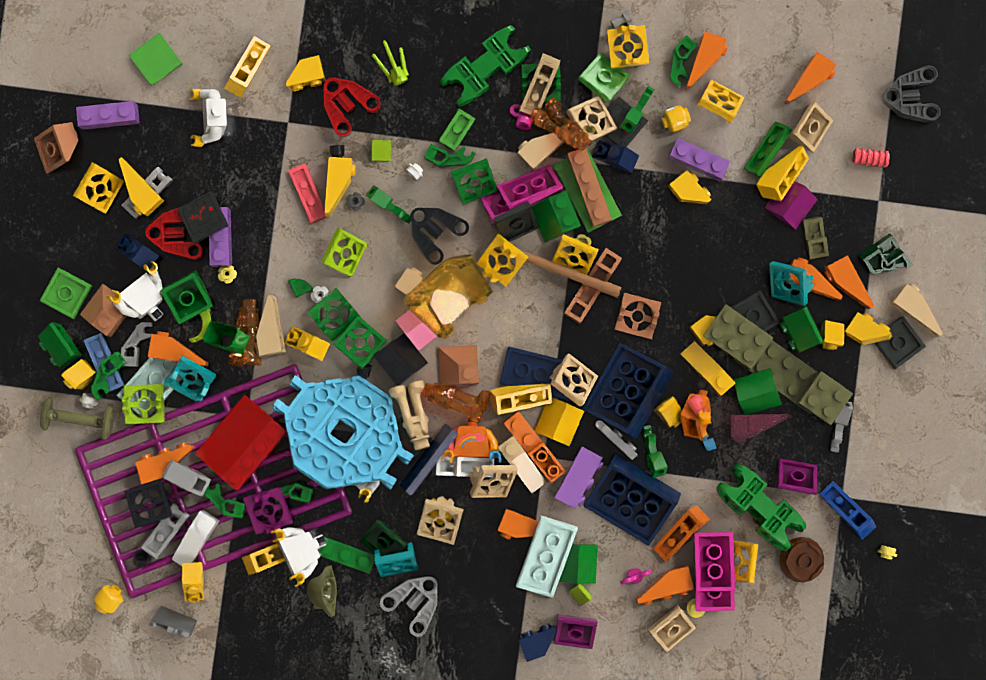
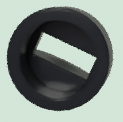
[329,145,345,158]
[357,364,372,380]
[133,550,150,568]

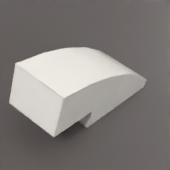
[432,456,494,477]

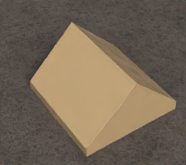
[788,101,834,153]
[648,605,696,652]

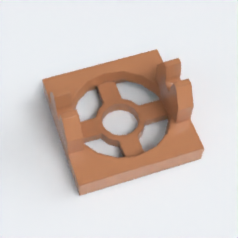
[614,293,661,339]

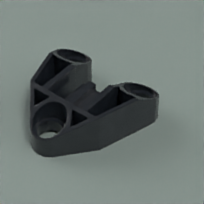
[410,207,469,265]

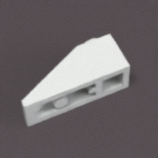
[172,510,220,566]

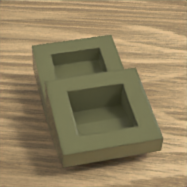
[802,216,829,259]

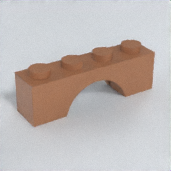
[567,147,612,228]
[564,248,622,324]

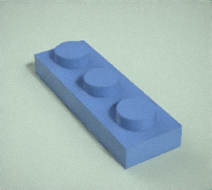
[84,333,125,392]

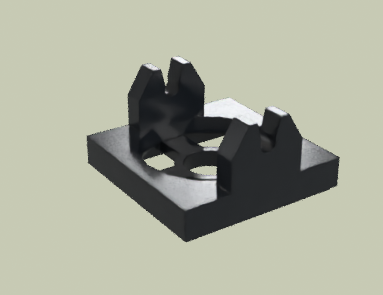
[124,479,173,529]

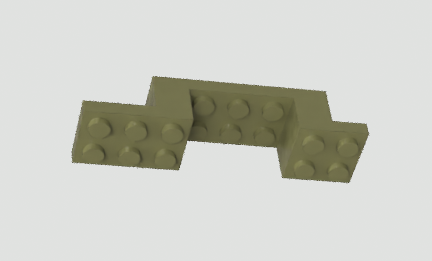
[703,304,853,425]

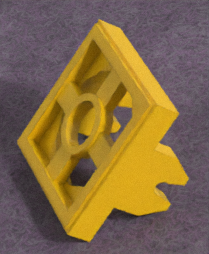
[607,25,649,69]
[697,80,744,124]
[73,162,124,214]
[476,234,529,287]
[552,234,599,275]
[733,540,758,583]

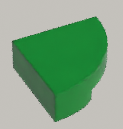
[288,278,313,298]

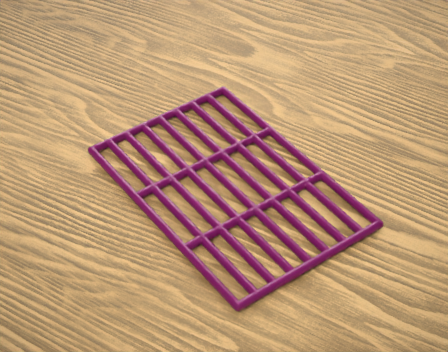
[75,364,352,598]

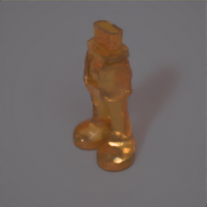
[530,98,592,151]
[228,299,262,366]
[421,383,491,423]

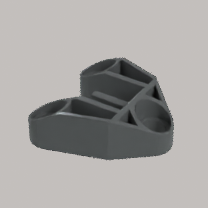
[882,65,941,123]

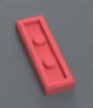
[288,163,326,224]

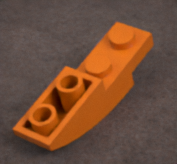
[503,411,566,483]

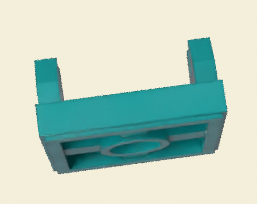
[769,261,814,306]
[163,356,216,402]
[374,543,418,578]

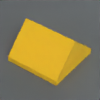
[534,398,584,446]

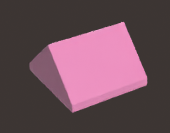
[395,297,449,350]

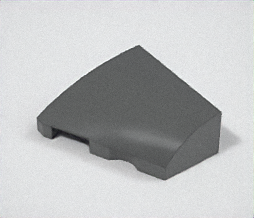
[149,606,197,637]

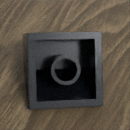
[374,333,428,386]

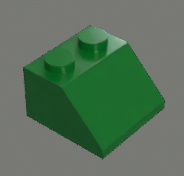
[531,191,581,243]
[160,270,213,324]
[779,307,824,353]
[38,322,82,369]

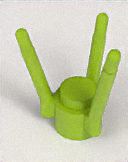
[372,40,409,86]

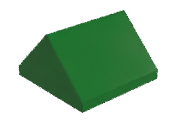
[734,368,782,416]
[559,543,598,584]

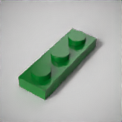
[744,121,792,178]
[317,536,375,574]

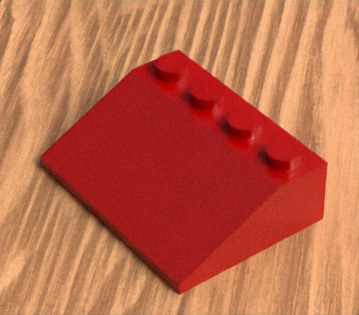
[195,395,287,491]

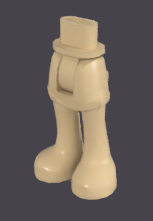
[388,381,430,451]

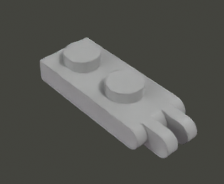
[595,420,638,460]

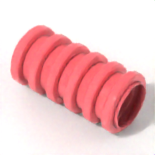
[853,148,890,168]

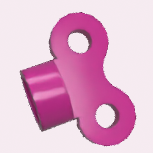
[510,104,543,130]
[620,568,652,585]

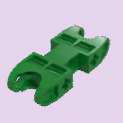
[439,25,531,107]
[716,464,806,551]

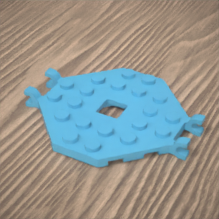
[272,375,414,490]

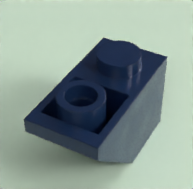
[592,140,639,173]
[115,233,159,269]
[519,624,557,662]

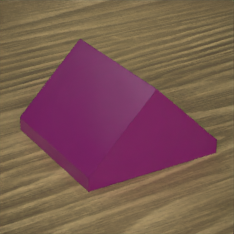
[764,181,818,230]
[774,458,817,495]
[554,614,598,649]

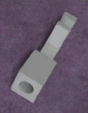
[121,322,153,367]
[830,402,853,453]

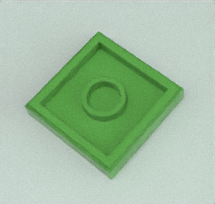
[129,33,182,86]
[578,53,630,103]
[40,267,92,319]

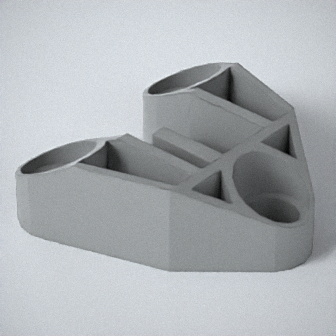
[380,576,437,637]

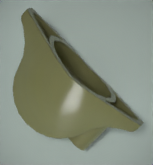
[307,565,337,617]

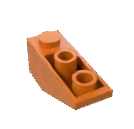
[135,442,195,484]
[636,565,694,606]

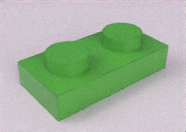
[439,109,475,151]

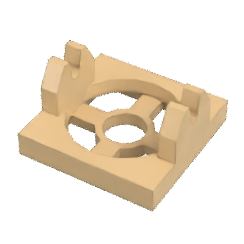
[566,96,617,145]
[549,354,598,407]
[470,465,518,498]
[417,496,463,545]

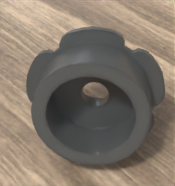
[346,192,365,211]

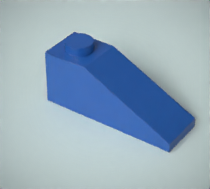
[819,481,876,540]

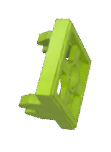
[321,228,368,278]
[122,384,165,424]

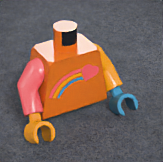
[680,390,716,451]
[441,414,502,464]

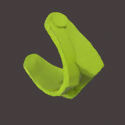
[189,309,212,343]

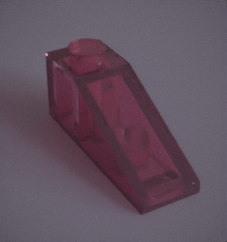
[729,414,789,442]

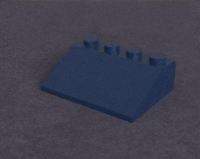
[583,343,674,439]
[583,454,681,546]

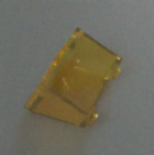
[403,254,493,339]

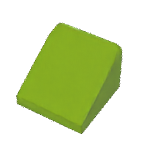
[372,140,392,161]
[569,584,592,605]

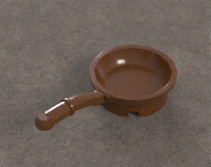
[753,517,825,583]

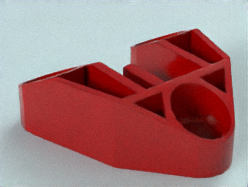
[324,78,381,138]
[145,207,203,260]

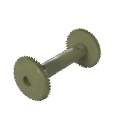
[40,397,114,440]

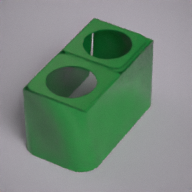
[203,321,250,355]

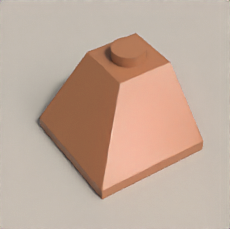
[34,122,78,174]
[80,284,127,337]
[439,345,479,386]

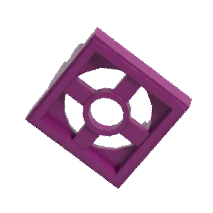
[243,486,293,534]

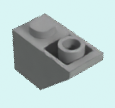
[162,460,211,496]

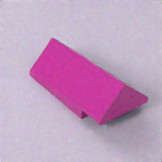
[480,165,563,226]
[694,532,735,611]

